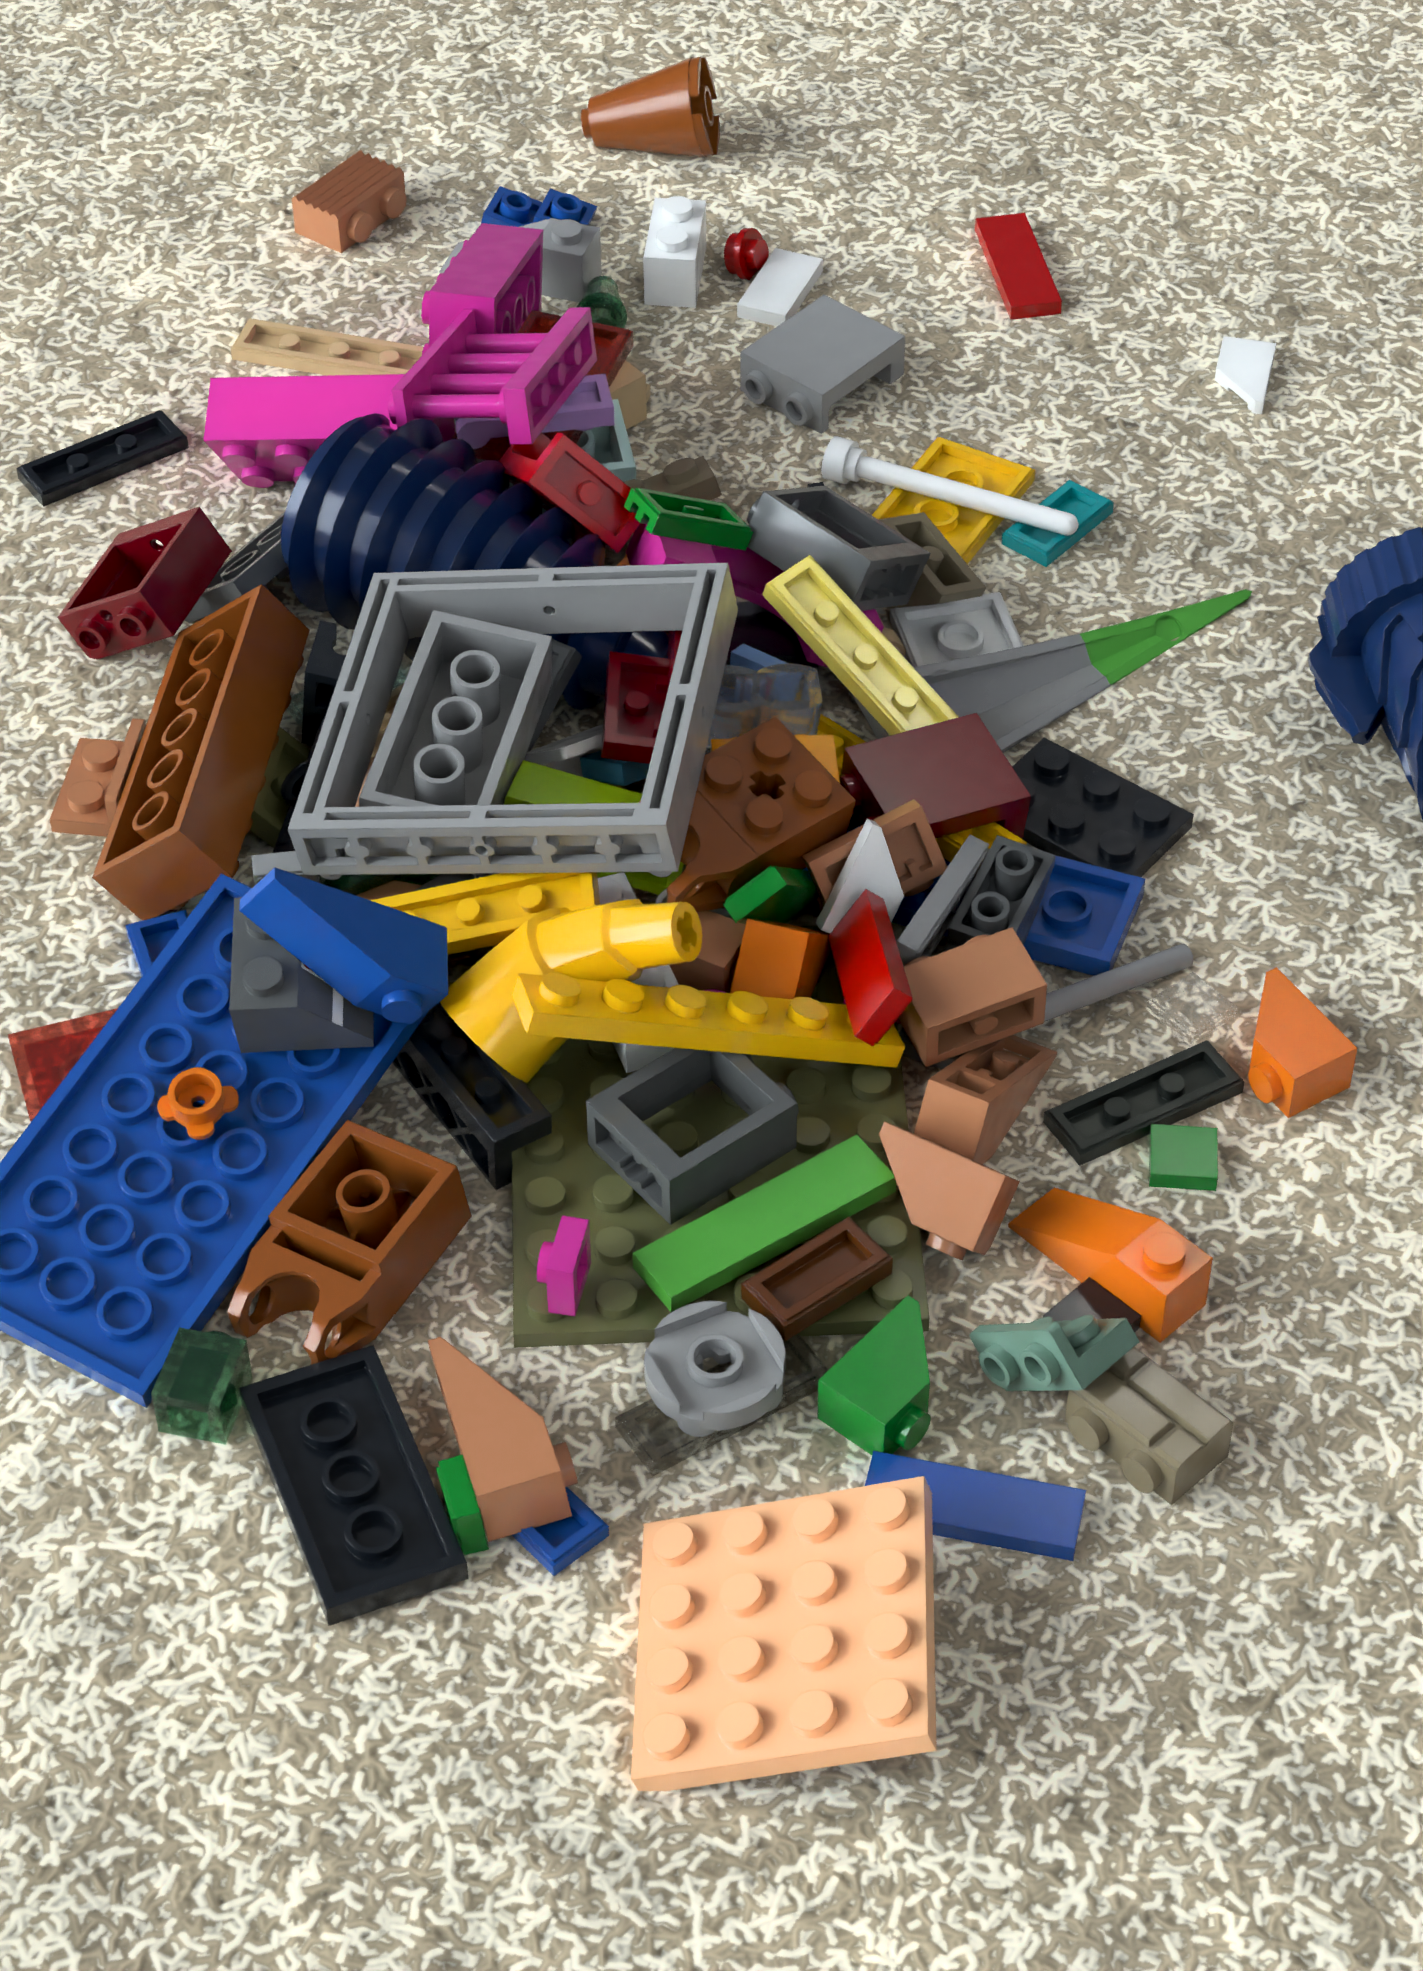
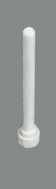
[822,436,1078,536]

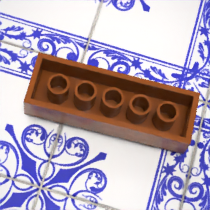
[92,584,310,920]

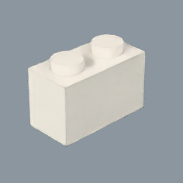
[643,196,706,308]

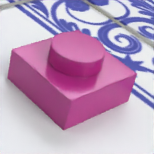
[537,1215,591,1317]

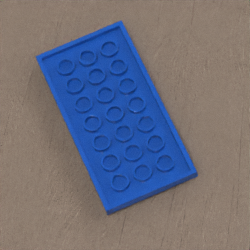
[0,873,428,1408]

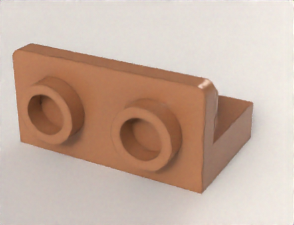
[50,718,146,837]
[802,799,947,911]

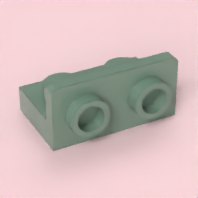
[969,1315,1140,1391]

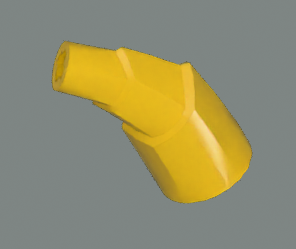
[440,899,702,1083]

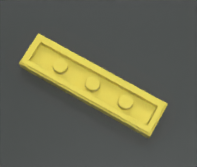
[762,555,959,736]

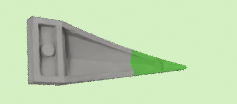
[854,589,1252,753]

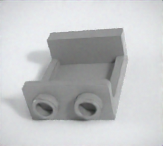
[740,295,905,434]

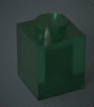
[151,1327,253,1445]

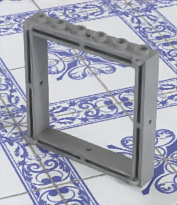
[288,562,738,880]

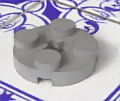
[644,1301,786,1437]

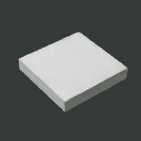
[890,592,1024,667]

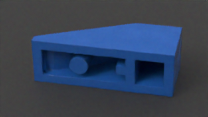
[239,867,448,1025]

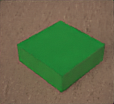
[1149,1124,1218,1191]
[436,1454,489,1556]

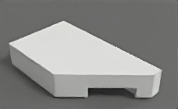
[1215,336,1276,414]
[816,818,904,933]

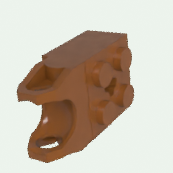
[639,716,856,912]
[227,1120,472,1365]

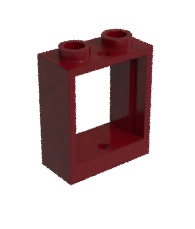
[57,507,232,659]

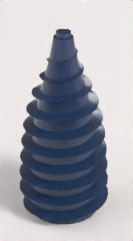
[281,413,734,726]

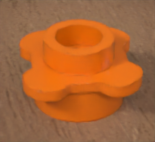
[157,1067,239,1140]

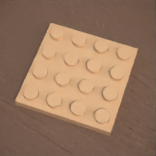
[631,1476,937,1791]

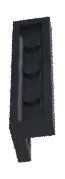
[392,1002,552,1190]

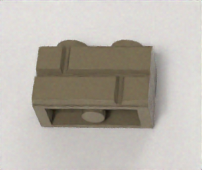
[1065,1347,1234,1505]

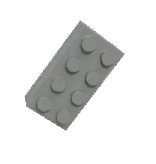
[359,610,552,807]

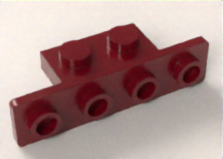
[601,630,682,764]

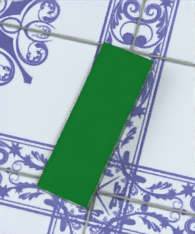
[723,865,819,924]

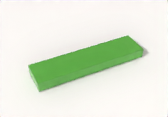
[632,1134,896,1312]

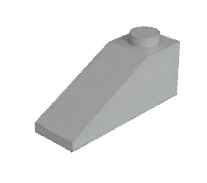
[439,218,602,303]

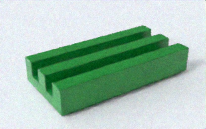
[624,487,753,550]

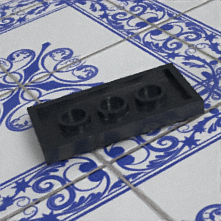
[239,1345,468,1626]

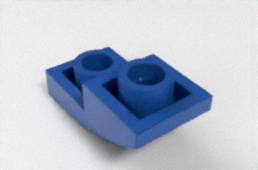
[481,186,597,227]

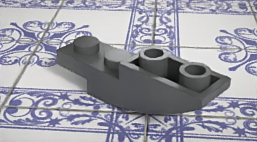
[899,835,1056,1070]

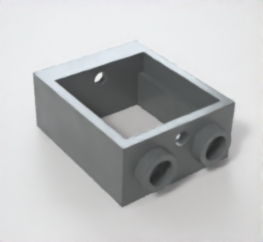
[747,485,931,611]
[586,1048,799,1225]

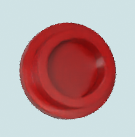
[724,228,769,280]

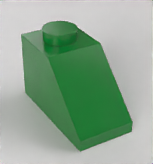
[817,1295,931,1455]

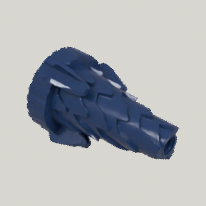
[1308,527,1423,820]

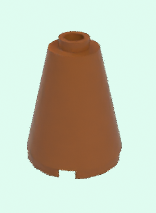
[581,57,720,157]

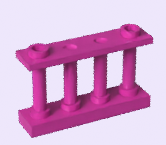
[388,307,597,444]

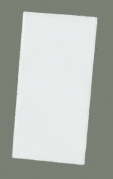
[737,248,823,326]

